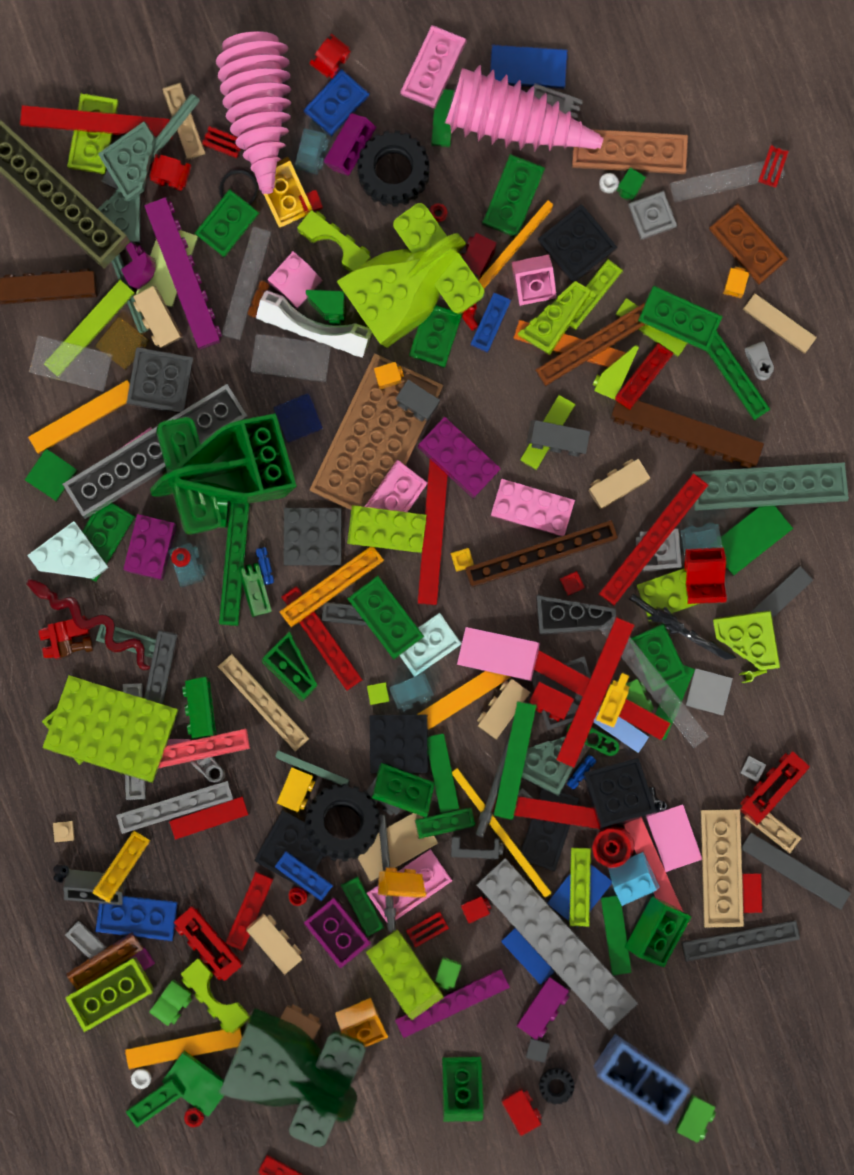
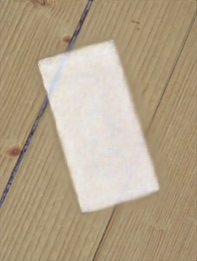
[251,334,331,383]
[29,335,113,391]

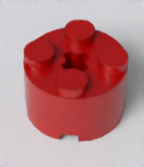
[309,34,351,79]
[149,154,192,191]
[592,826,634,868]

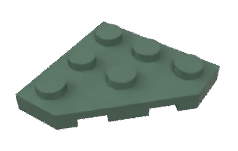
[98,122,156,202]
[98,188,141,243]
[522,736,585,796]

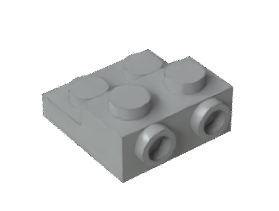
[635,529,682,571]

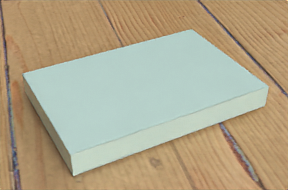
[400,613,462,677]

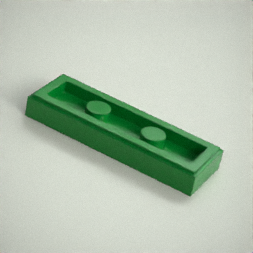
[431,89,454,147]
[414,807,475,839]
[341,876,384,937]
[126,1078,184,1127]

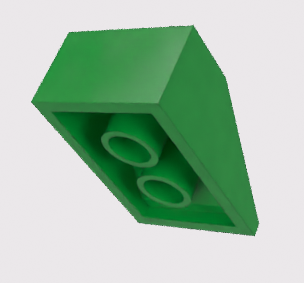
[442,1057,484,1122]

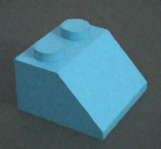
[608,852,660,906]

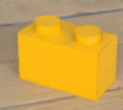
[277,767,316,812]

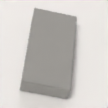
[65,921,107,959]

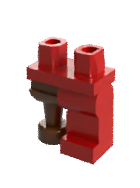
[38,616,93,660]

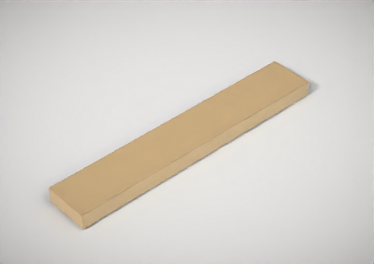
[218,654,310,752]

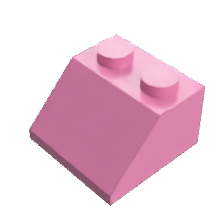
[268,252,323,309]
[512,255,557,305]

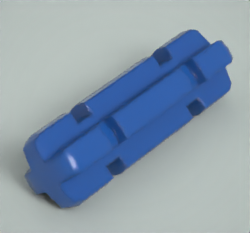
[256,547,274,585]
[567,755,596,789]

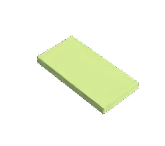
[136,230,198,308]

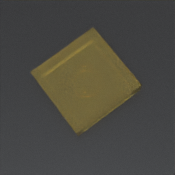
[95,317,149,370]

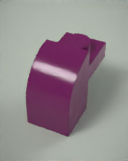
[121,242,156,290]

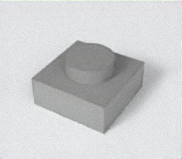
[740,756,766,782]

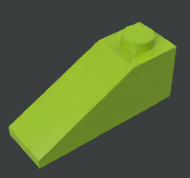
[593,345,639,400]

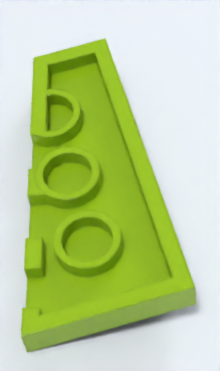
[518,281,592,355]

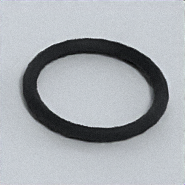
[219,169,259,205]

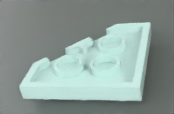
[27,521,109,579]

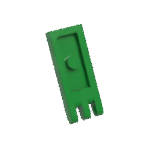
[239,563,272,617]

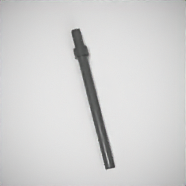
[476,728,512,837]
[379,815,397,932]

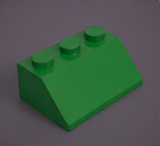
[182,677,217,739]
[625,896,692,967]

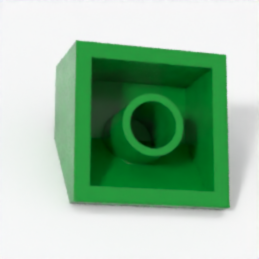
[306,290,346,324]

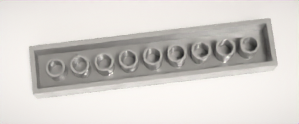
[63,384,248,519]
[476,858,638,1030]

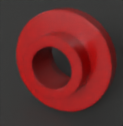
[429,203,448,223]
[171,548,191,567]
[289,887,308,906]
[184,1107,204,1127]

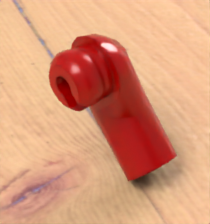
[462,303,479,331]

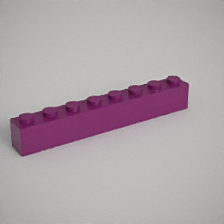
[144,197,222,350]

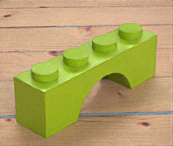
[297,210,371,272]
[181,958,251,1033]

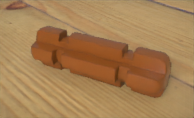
[248,281,269,318]

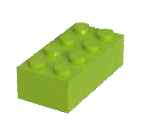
[366,930,444,1020]
[65,957,155,1032]

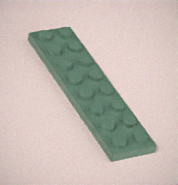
[691,462,849,510]

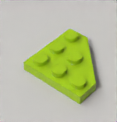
[713,610,780,670]

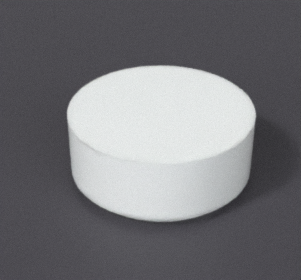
[599,173,619,193]
[131,1068,151,1089]

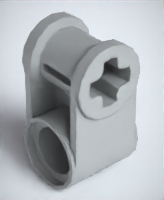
[745,341,774,380]
[191,757,225,783]

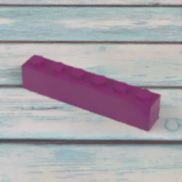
[395,968,510,1038]

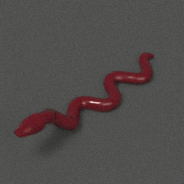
[26,579,151,670]

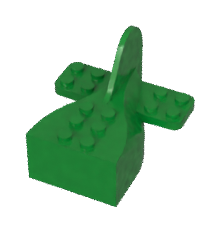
[150,413,297,534]

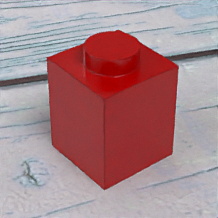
[461,895,491,923]

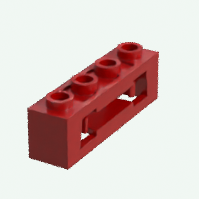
[740,751,810,826]
[174,906,244,981]

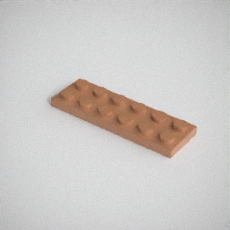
[572,129,688,174]

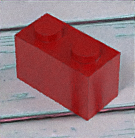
[529,682,575,722]
[501,1088,542,1136]

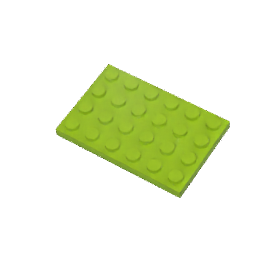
[43,675,178,783]

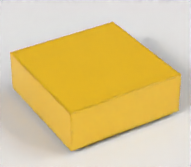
[451,548,474,572]

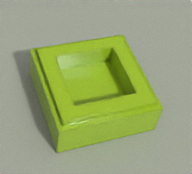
[367,682,390,705]

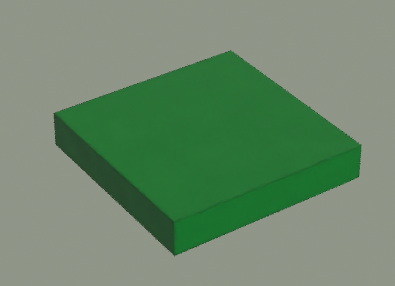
[25,449,78,502]

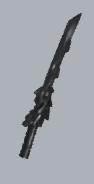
[629,593,737,660]

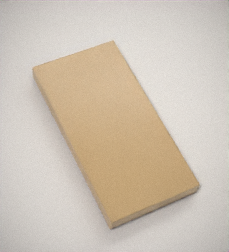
[358,813,438,881]

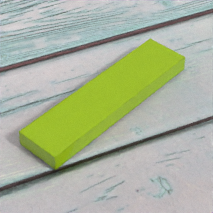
[570,259,623,330]
[615,298,688,357]
[520,395,575,470]
[569,848,591,926]

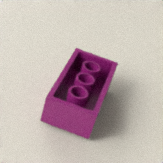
[417,417,501,499]

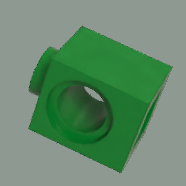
[617,168,646,201]

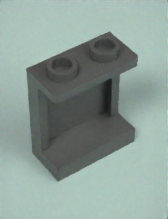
[451,837,503,859]

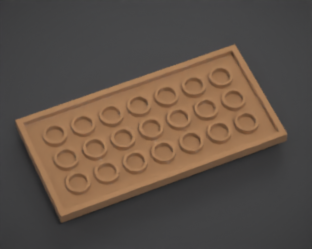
[309,354,444,510]

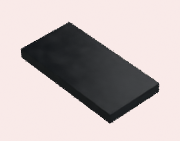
[521,788,579,872]

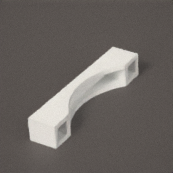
[256,290,372,358]

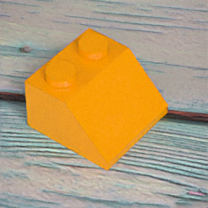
[378,868,426,898]
[335,998,388,1047]

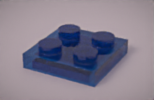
[273,393,323,443]

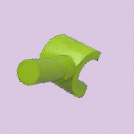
[739,670,767,683]

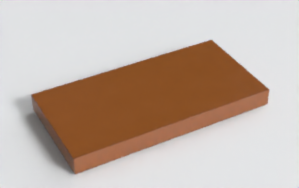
[709,203,788,285]

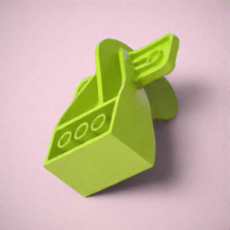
[337,203,485,348]

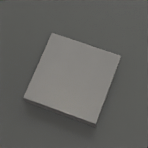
[628,191,677,240]
[685,668,733,716]

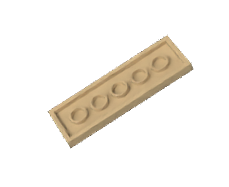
[700,810,744,927]

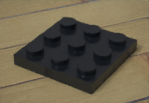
[537,204,618,283]
[370,714,429,773]
[583,758,656,829]
[254,810,323,889]

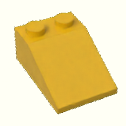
[254,157,313,228]

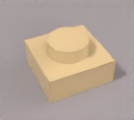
[53,821,75,842]

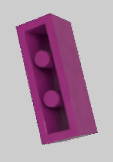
[323,113,376,176]
[517,977,570,1039]

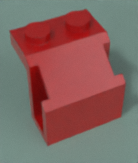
[684,548,727,604]

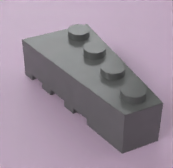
[536,595,616,635]

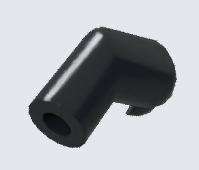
[649,787,667,813]
[53,864,69,883]

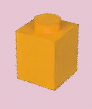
[723,267,749,298]
[374,362,404,389]

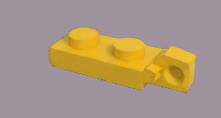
[596,673,630,728]

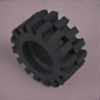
[539,1068,575,1105]

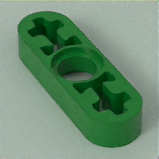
[567,722,619,756]

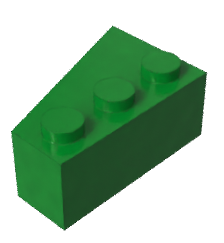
[261,631,317,702]

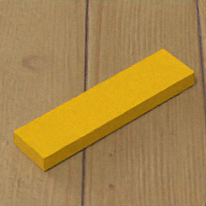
[93,831,150,903]

